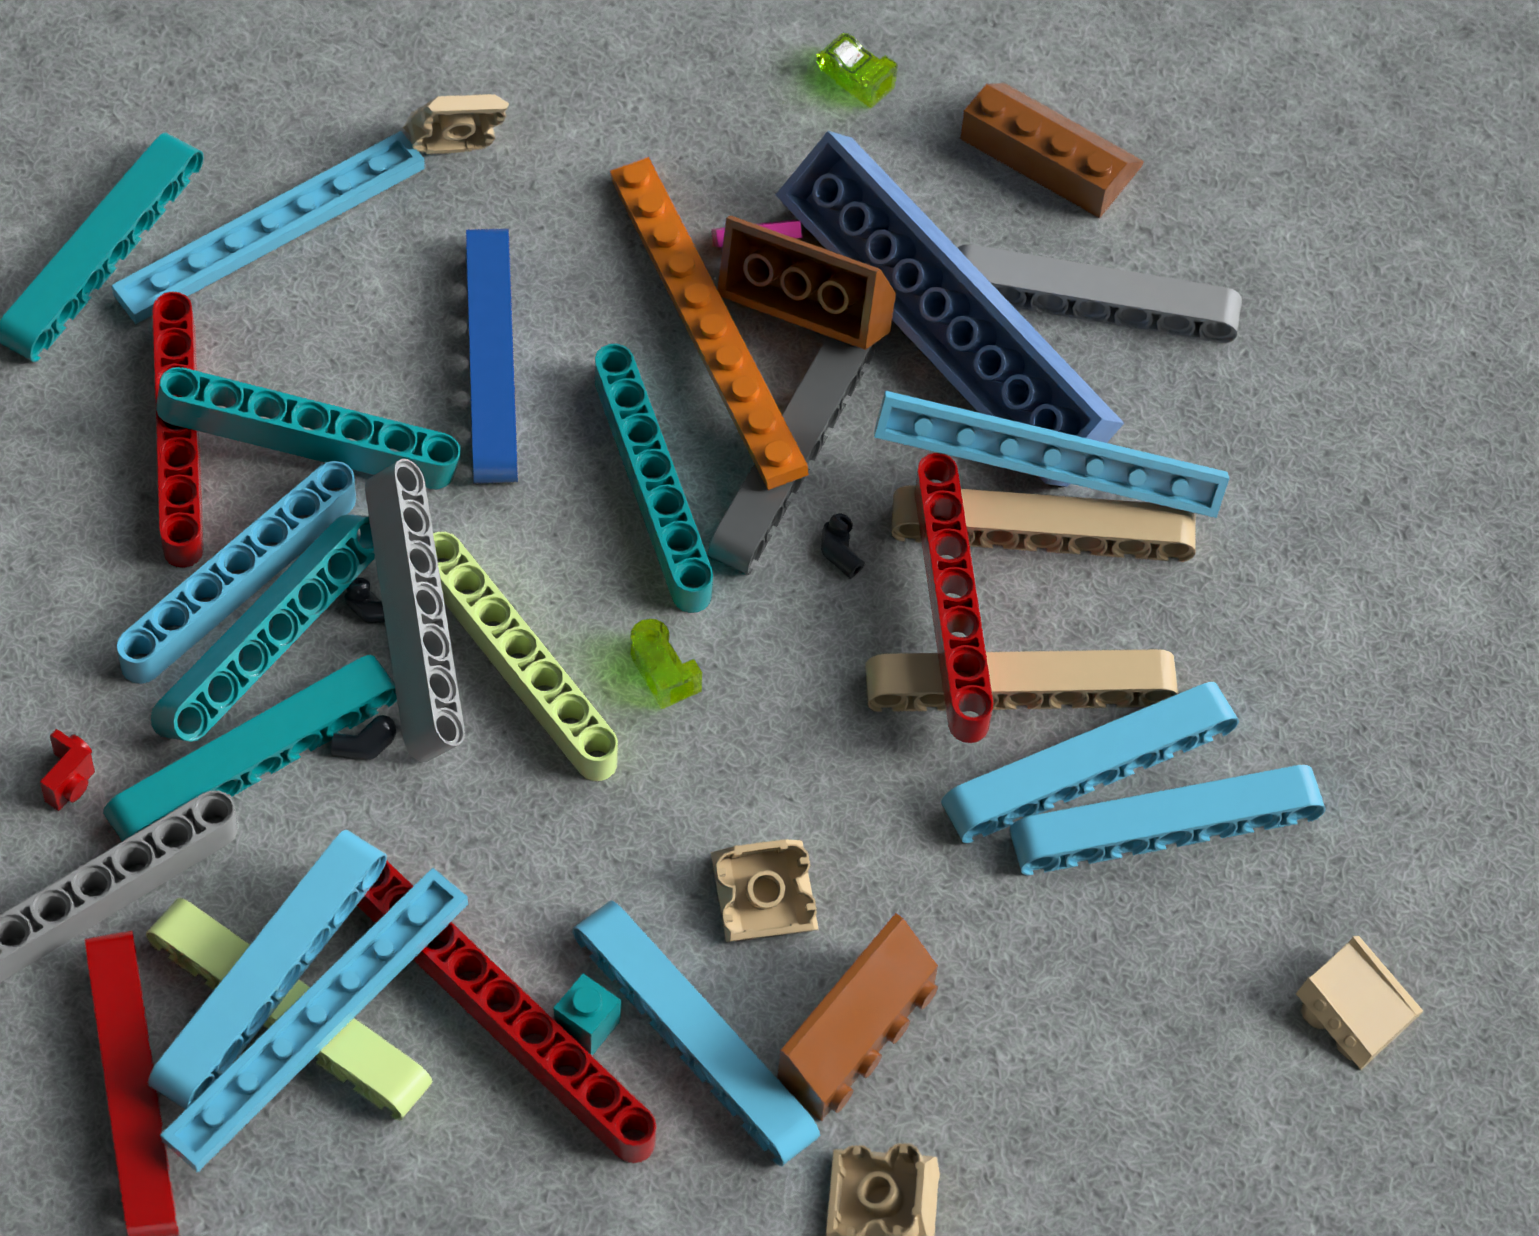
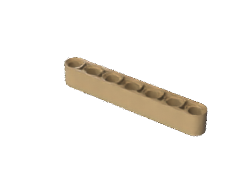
[891,485,1196,562]
[865,649,1178,712]

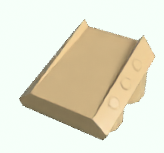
[403,94,509,154]
[711,839,819,942]
[1296,936,1423,1070]
[826,1143,940,1236]

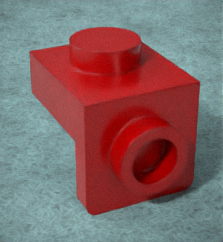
[40,729,95,811]

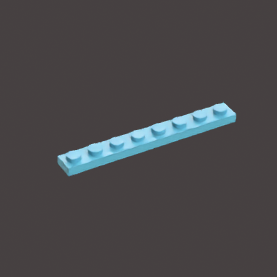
[111,131,425,324]
[874,391,1229,518]
[161,868,468,1173]

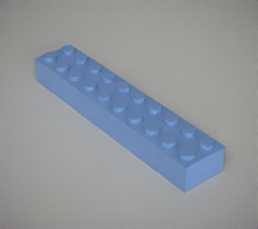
[775,131,1124,487]

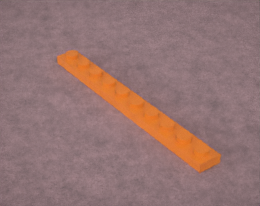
[610,157,809,490]

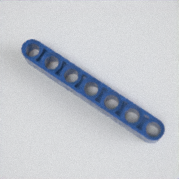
[466,228,518,484]

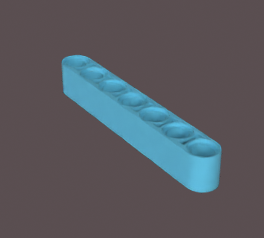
[117,461,356,684]
[941,682,1239,843]
[1009,765,1325,875]
[148,830,387,1110]
[572,901,820,1166]

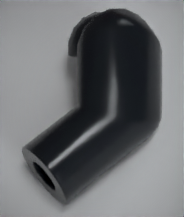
[821,513,865,579]
[344,578,385,623]
[331,715,396,760]

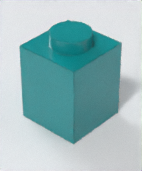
[553,974,621,1055]

